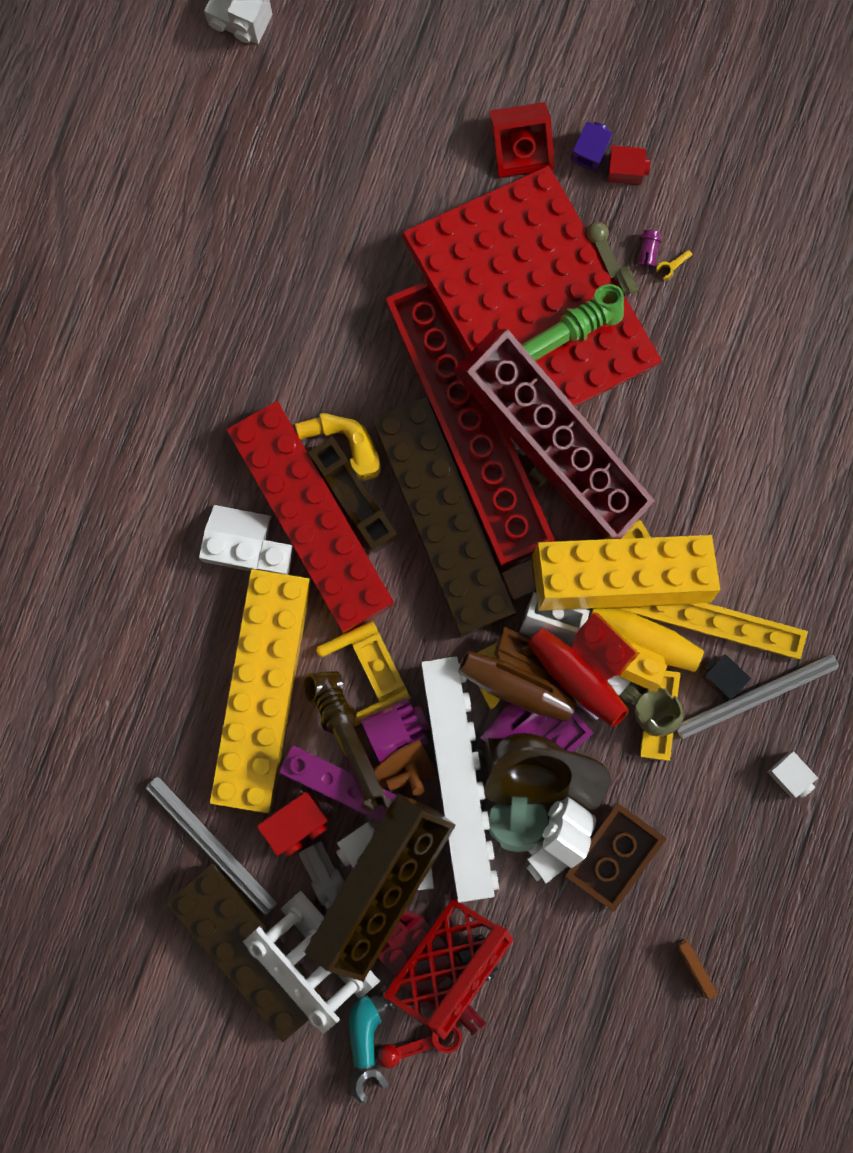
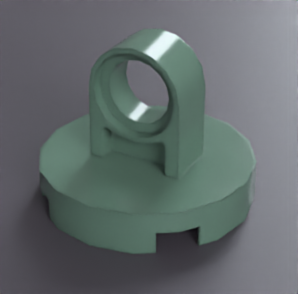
[489,796,548,852]

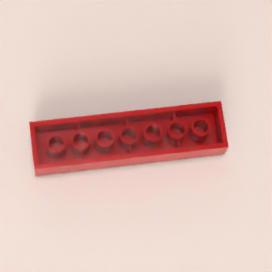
[227,401,395,634]

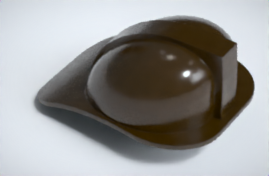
[484,733,611,811]

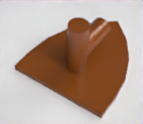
[373,740,438,795]

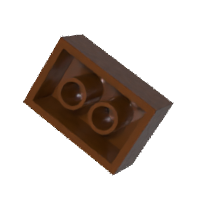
[563,803,667,912]

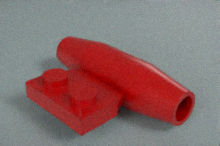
[528,612,640,727]

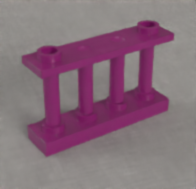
[279,745,397,822]

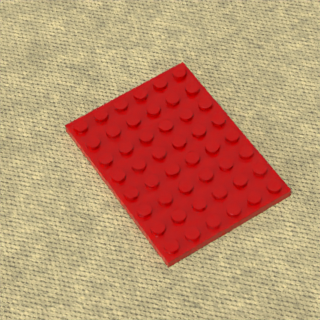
[401,166,663,407]

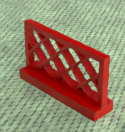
[383,898,514,1040]

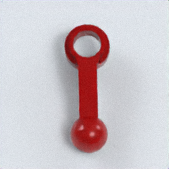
[377,1025,462,1069]

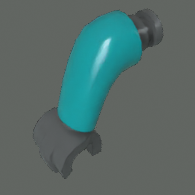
[348,990,396,1104]

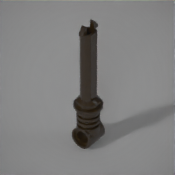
[304,671,392,813]

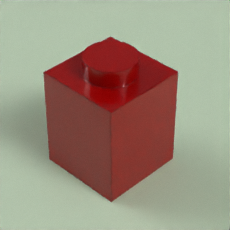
[607,145,651,185]

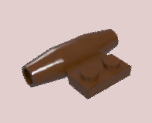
[458,627,576,722]

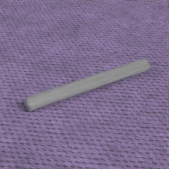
[676,655,839,739]
[146,777,277,915]

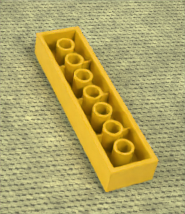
[210,569,312,813]

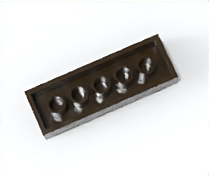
[304,793,456,982]
[166,863,330,1042]

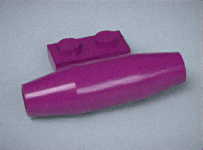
[480,675,594,752]

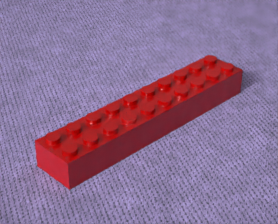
[386,281,555,569]

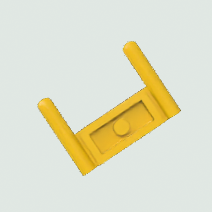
[316,620,411,726]

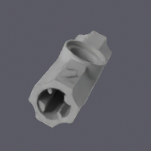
[298,841,345,910]

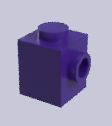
[571,121,613,172]

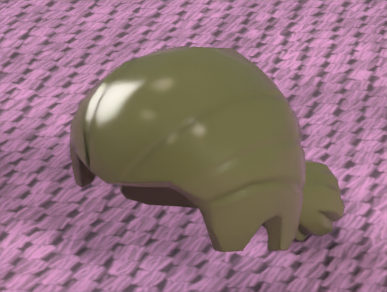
[619,685,684,737]

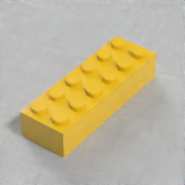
[532,535,720,611]

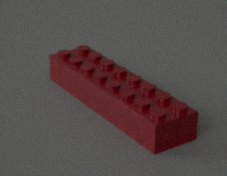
[453,329,655,540]

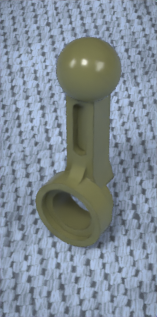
[586,222,640,295]

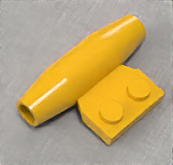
[590,607,704,693]

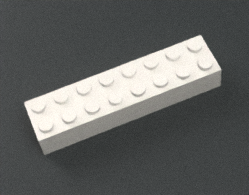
[422,657,499,903]

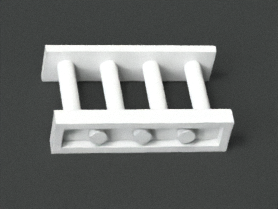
[243,891,380,1034]

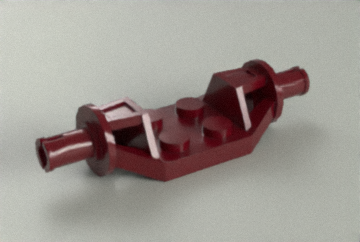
[378,909,486,1035]

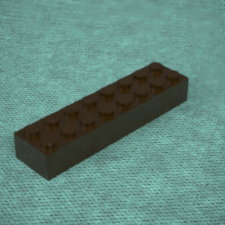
[372,397,516,637]

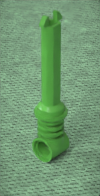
[522,284,624,360]

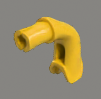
[295,413,381,480]

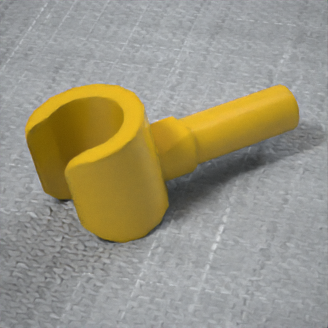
[656,250,692,281]

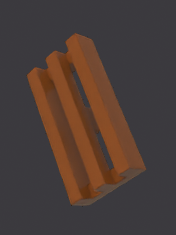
[676,939,718,999]

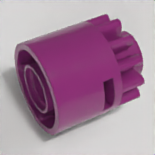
[360,698,430,762]

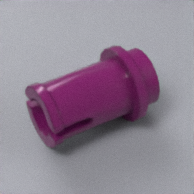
[637,230,662,268]

